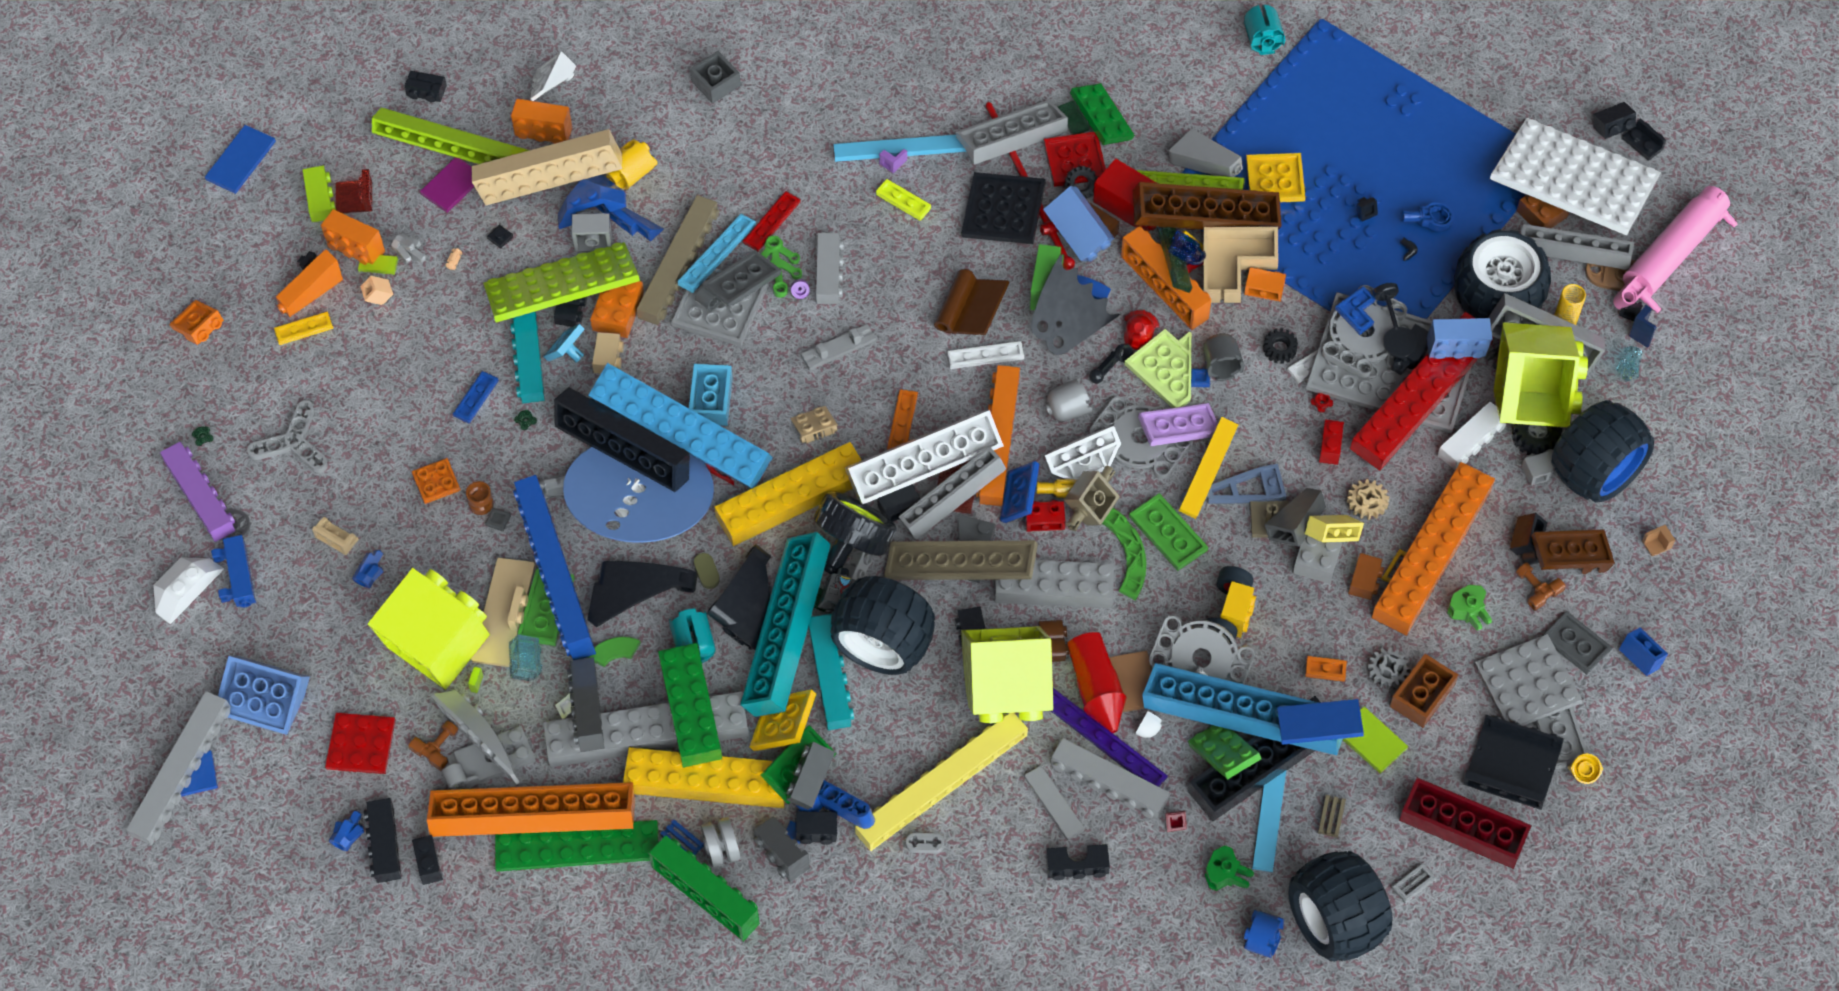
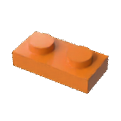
[1305,656,1347,682]

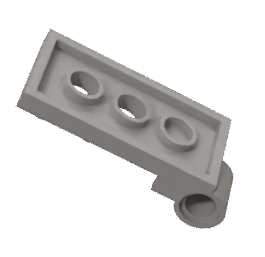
[443,726,536,790]

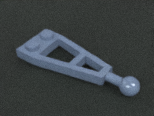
[1180,464,1286,504]

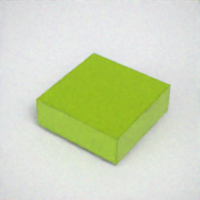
[468,667,483,693]

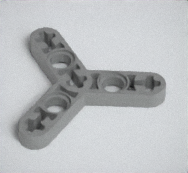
[247,400,328,473]

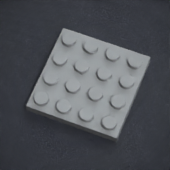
[672,268,768,347]
[1475,634,1582,726]

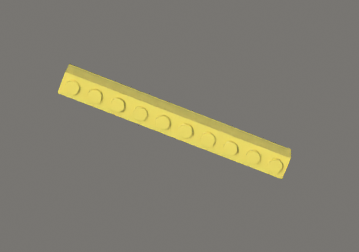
[855,712,1028,851]

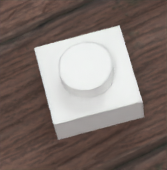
[555,693,575,719]

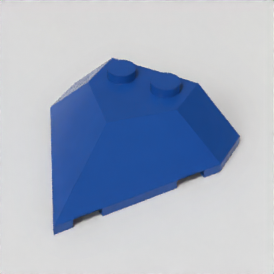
[558,174,627,229]

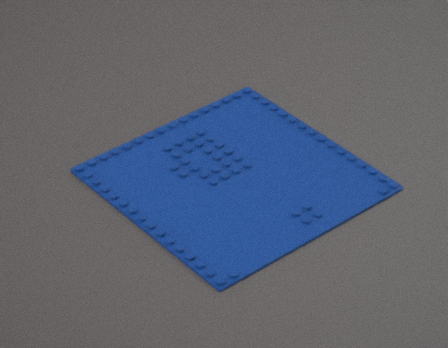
[1182,19,1527,319]

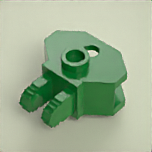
[1205,845,1254,891]

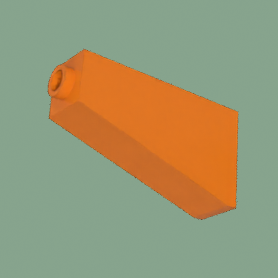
[276,249,343,317]

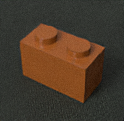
[1348,553,1384,600]

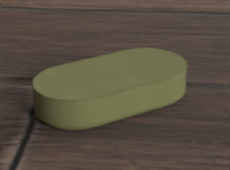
[694,553,720,589]

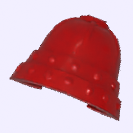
[1123,310,1160,350]

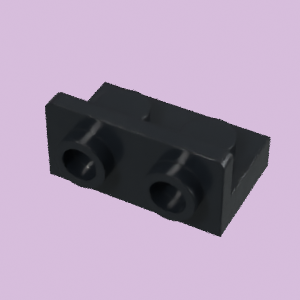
[1622,118,1666,161]

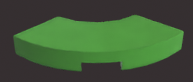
[587,637,641,667]

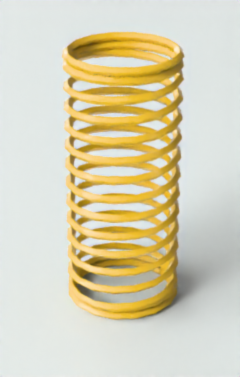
[1554,284,1586,325]

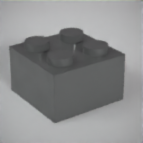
[690,51,741,104]

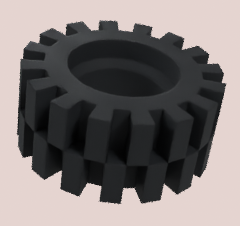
[1064,166,1098,199]
[1263,328,1298,364]

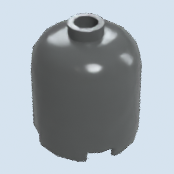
[1203,333,1245,381]

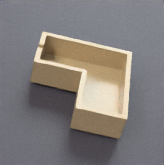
[1204,227,1278,303]

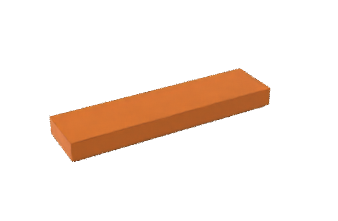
[887,389,918,450]

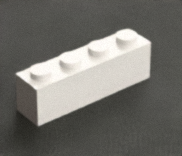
[1438,402,1506,470]

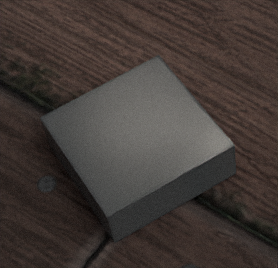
[485,508,511,532]

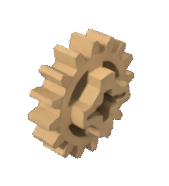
[1347,479,1389,520]

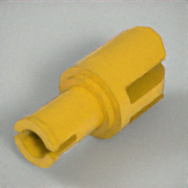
[1037,479,1077,498]

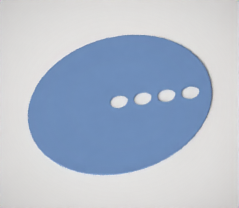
[563,447,714,543]

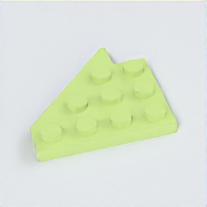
[1125,329,1192,408]

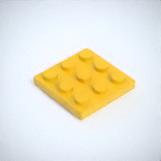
[1246,153,1305,202]
[749,689,816,751]

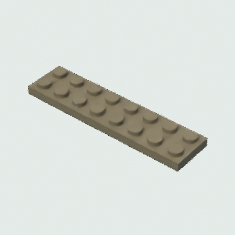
[884,540,1038,580]

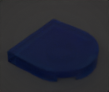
[1168,230,1206,265]

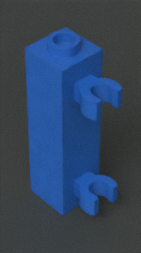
[211,535,256,608]

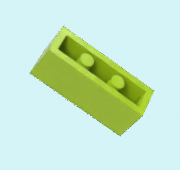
[302,165,336,223]

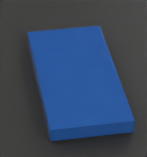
[205,125,276,194]
[1277,699,1364,745]

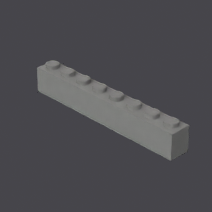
[126,691,231,845]

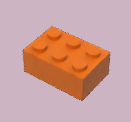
[511,99,572,144]
[321,209,385,265]
[590,281,644,338]

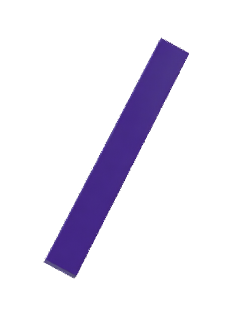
[1050,688,1168,787]

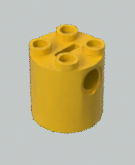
[606,139,658,190]

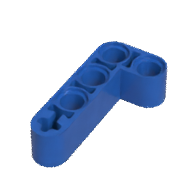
[796,780,875,829]

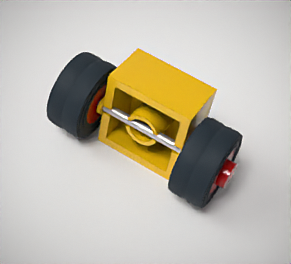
[1202,566,1257,643]

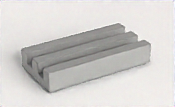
[1392,863,1436,903]

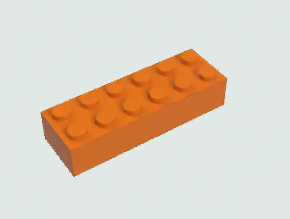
[1121,226,1211,330]

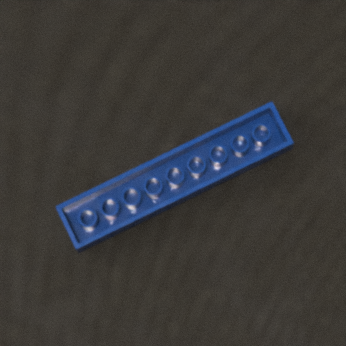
[513,475,596,660]

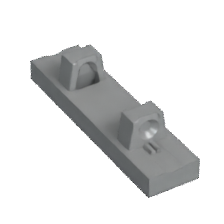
[801,324,876,370]

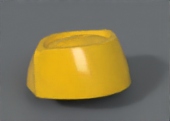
[1567,753,1603,784]

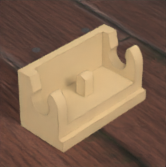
[312,517,359,555]

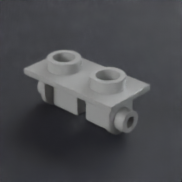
[539,476,565,498]
[848,550,873,580]

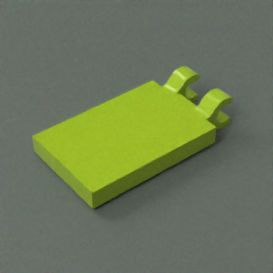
[1343,699,1408,774]

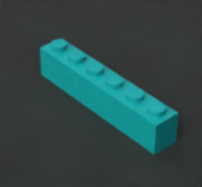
[510,311,545,404]
[808,614,854,730]

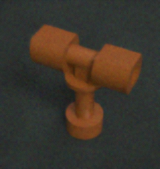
[1516,563,1566,611]
[408,720,458,771]

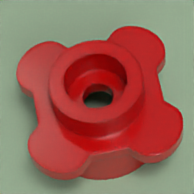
[1311,393,1333,413]

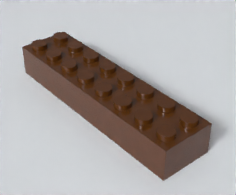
[1133,182,1281,230]

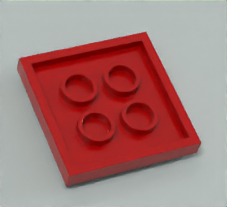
[1044,132,1106,187]
[325,713,396,774]

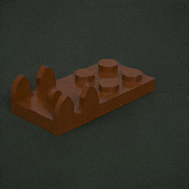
[1531,529,1615,574]

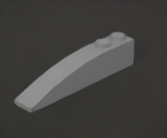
[431,690,519,785]

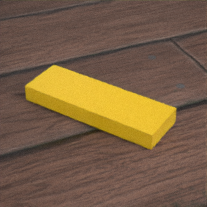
[274,311,333,345]

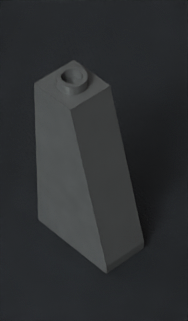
[1264,488,1326,547]

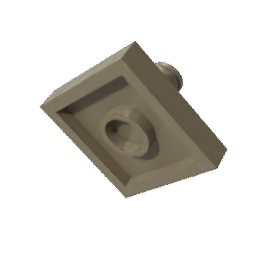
[1250,501,1289,538]

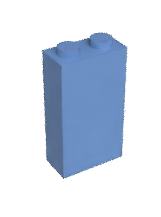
[1043,186,1115,262]

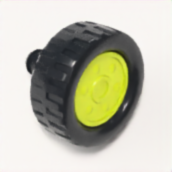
[814,491,897,575]

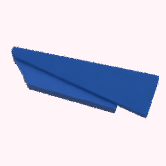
[594,203,664,242]

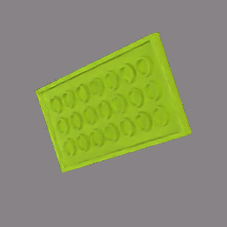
[483,242,640,322]

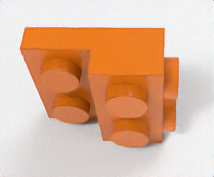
[169,300,224,345]

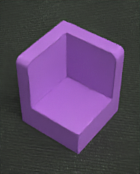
[880,149,907,173]

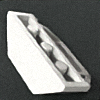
[1044,426,1121,480]
[153,558,224,624]

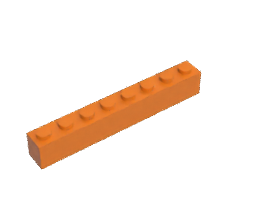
[976,365,1020,506]

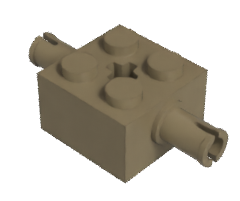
[1064,466,1120,531]

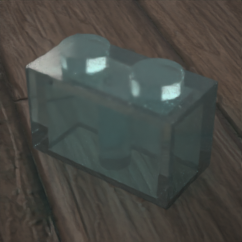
[509,634,542,681]

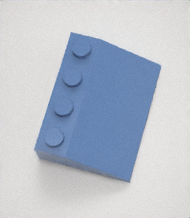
[218,655,310,735]

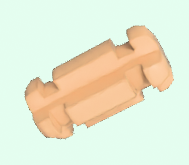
[446,248,462,270]

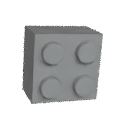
[572,213,612,252]
[1293,535,1343,584]

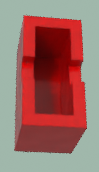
[1319,419,1344,465]

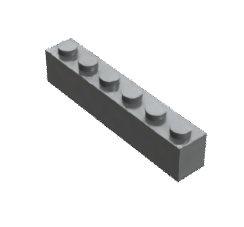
[567,657,605,752]

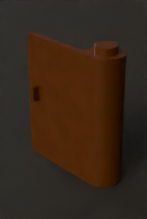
[934,269,1010,335]

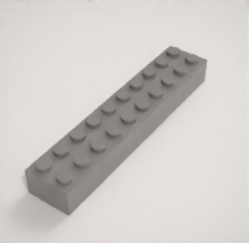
[544,692,749,768]

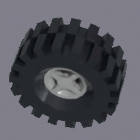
[1512,424,1562,456]

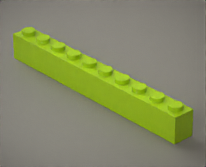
[372,107,530,164]

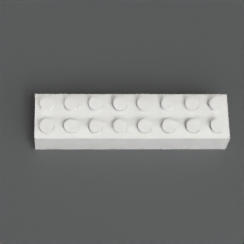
[845,410,1003,504]

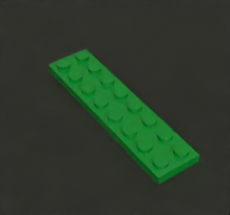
[495,820,659,872]

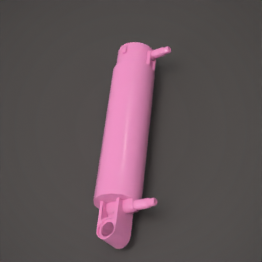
[1613,186,1737,313]

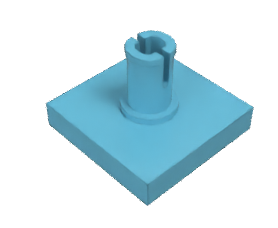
[543,324,585,363]

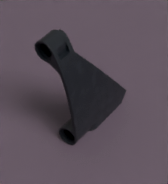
[706,544,771,651]
[587,561,698,628]

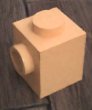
[360,276,393,305]

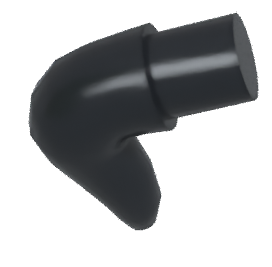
[1400,237,1418,261]

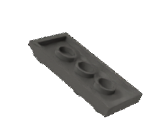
[695,250,781,311]

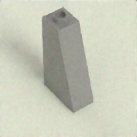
[1168,129,1243,177]

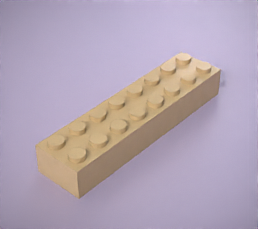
[472,129,623,205]

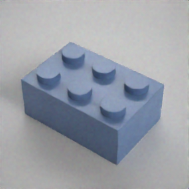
[1427,318,1492,359]

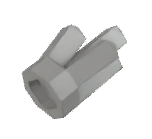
[391,233,426,263]

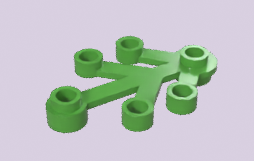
[761,236,802,298]

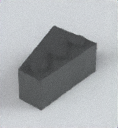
[958,514,996,583]
[786,742,835,810]
[753,816,810,882]

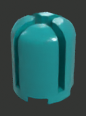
[1244,4,1286,55]
[669,608,716,663]

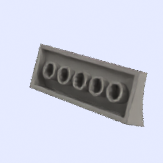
[956,100,1068,165]

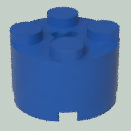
[1244,910,1284,958]

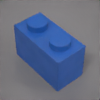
[1619,627,1668,676]

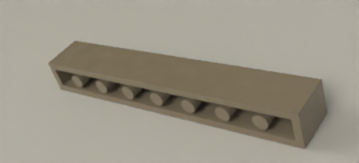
[637,195,719,325]

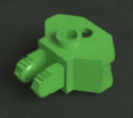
[1447,585,1492,631]

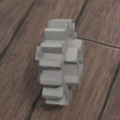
[1367,647,1412,690]

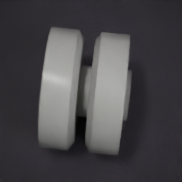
[701,817,741,868]

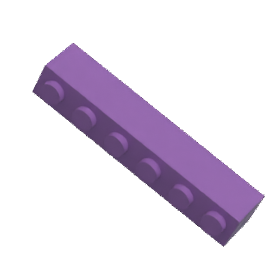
[160,442,235,542]

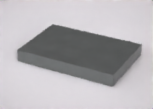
[1542,611,1613,675]

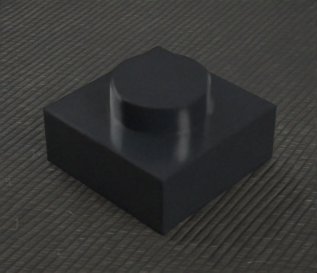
[487,224,513,249]

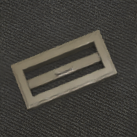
[1318,795,1346,838]

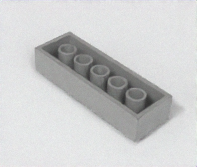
[1488,293,1606,377]
[995,560,1114,608]

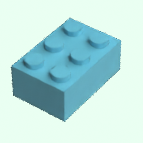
[689,364,733,426]

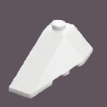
[530,51,576,101]

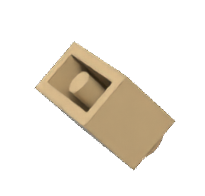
[592,332,624,374]

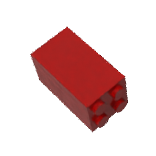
[1093,158,1157,232]

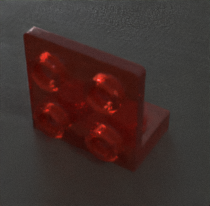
[336,169,373,214]

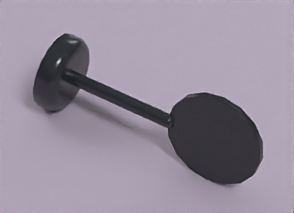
[1372,283,1417,358]

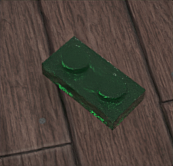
[1057,100,1090,135]

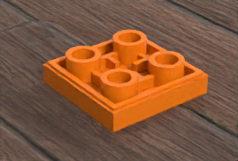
[411,458,461,504]

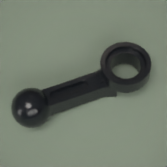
[1089,343,1133,384]

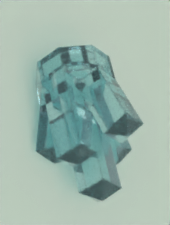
[1616,346,1643,382]

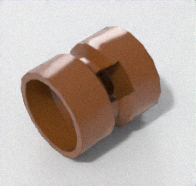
[466,481,494,515]

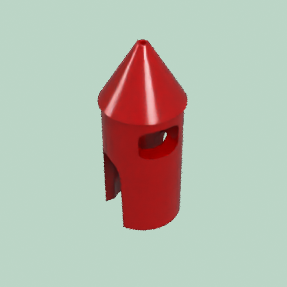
[1067,632,1127,733]

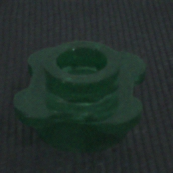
[514,410,537,430]
[192,426,214,446]

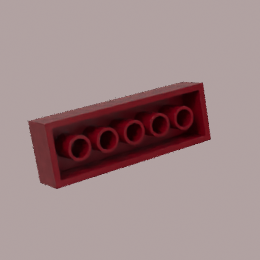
[1399,777,1532,869]

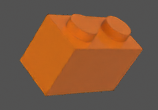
[1244,267,1286,302]

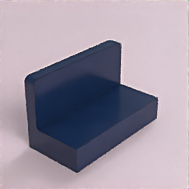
[1629,305,1657,348]

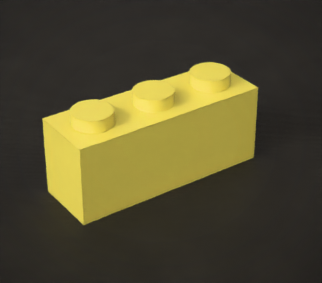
[1305,515,1364,542]

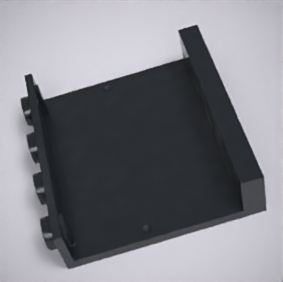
[1463,715,1564,810]

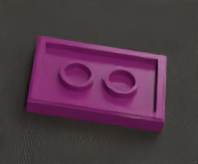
[420,157,475,213]

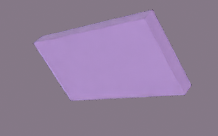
[1138,403,1218,446]

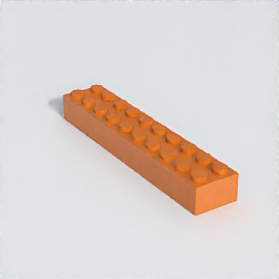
[1372,462,1495,636]
[427,782,635,837]

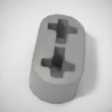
[906,833,944,854]

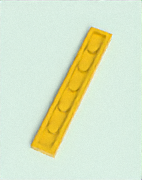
[1179,417,1238,519]

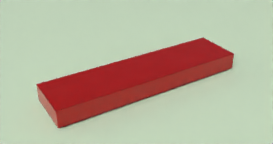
[743,191,801,252]

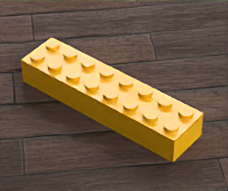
[714,442,862,546]
[623,747,785,809]

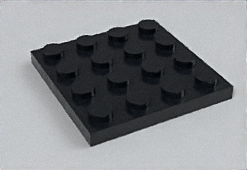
[961,172,1046,244]

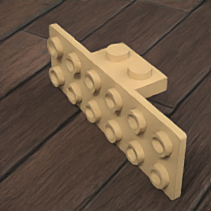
[471,558,535,667]

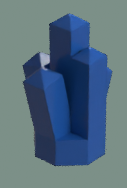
[352,550,383,588]
[329,811,364,851]

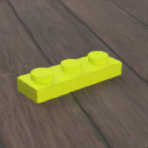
[876,179,931,221]

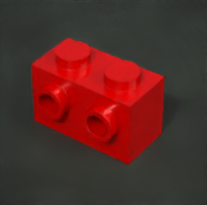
[1025,500,1066,532]

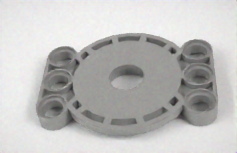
[1322,285,1407,378]
[1089,396,1191,479]
[1149,614,1256,684]

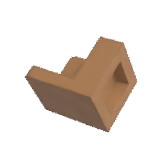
[1642,525,1675,556]

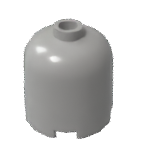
[1045,378,1093,422]

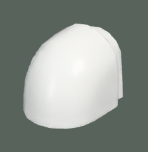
[1135,711,1162,738]

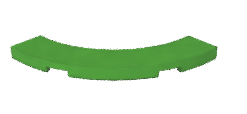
[1102,508,1146,601]

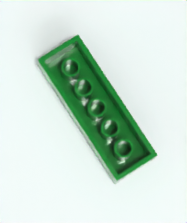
[658,643,722,768]
[649,835,760,942]

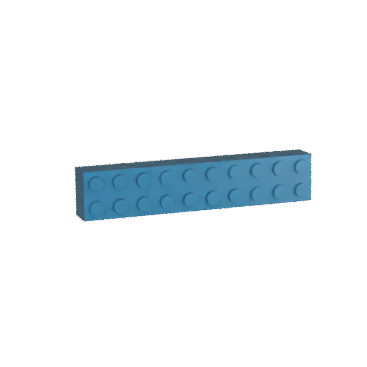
[588,363,773,489]
[1142,663,1343,756]

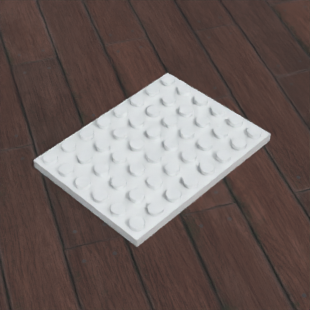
[1490,118,1661,235]

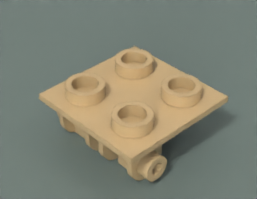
[790,406,838,444]

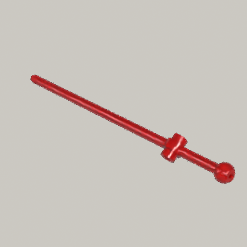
[986,102,1075,270]

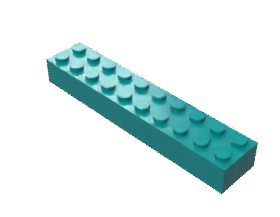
[740,532,831,717]

